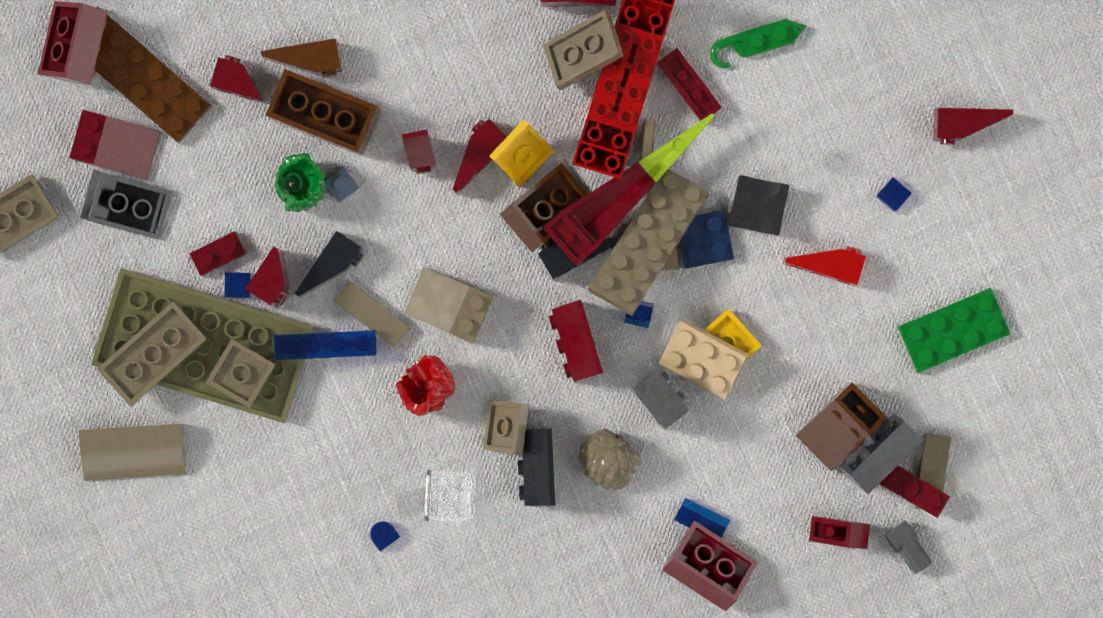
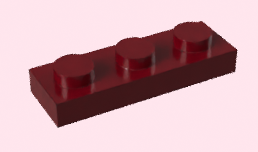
[656,48,722,121]
[879,466,951,518]

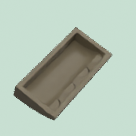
[79,424,186,481]

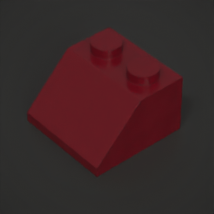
[245,246,290,308]

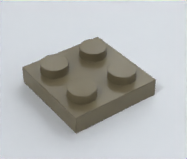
[206,339,276,408]
[483,399,529,455]

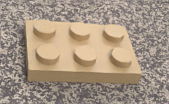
[659,318,749,400]

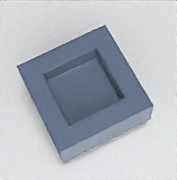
[325,167,360,203]

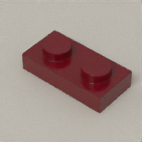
[189,231,246,276]

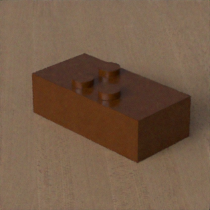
[265,69,382,157]

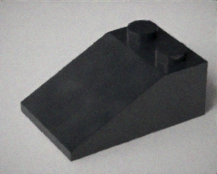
[80,169,173,240]

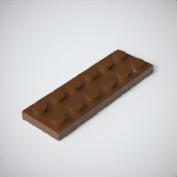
[95,6,212,143]

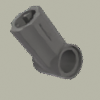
[885,520,932,574]

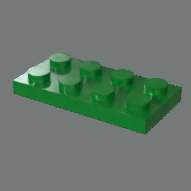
[897,288,1010,373]

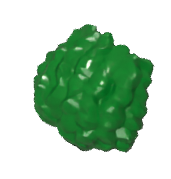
[274,153,326,212]

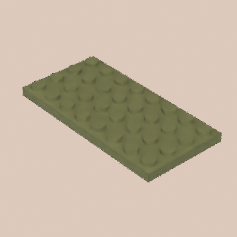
[91,268,315,423]

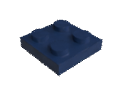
[679,210,734,269]

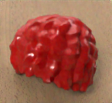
[396,355,456,417]

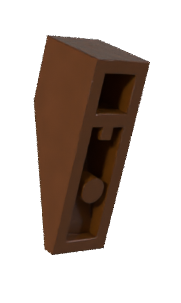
[261,38,342,78]

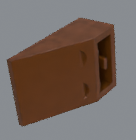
[795,382,888,471]

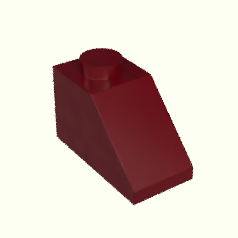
[210,55,262,103]
[809,516,870,549]

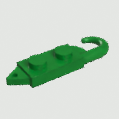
[710,18,807,68]

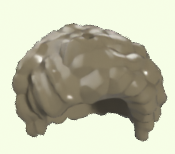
[579,428,639,490]

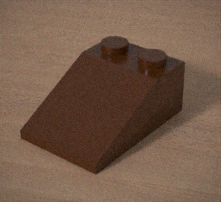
[500,163,587,253]

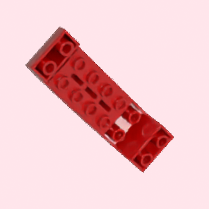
[572,0,675,179]

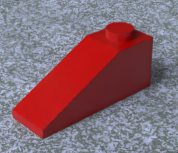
[782,246,866,286]

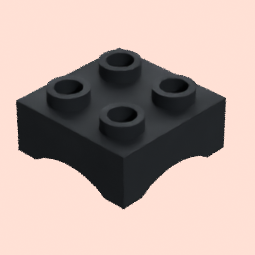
[728,175,790,236]

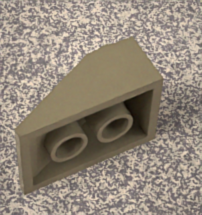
[404,268,493,344]

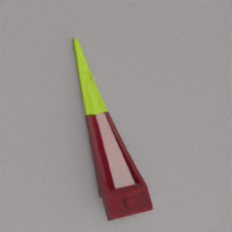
[543,114,714,266]

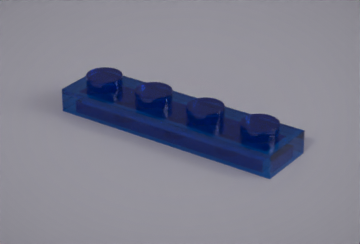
[273,330,377,361]

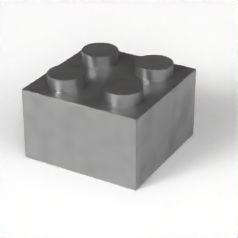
[632,370,690,429]

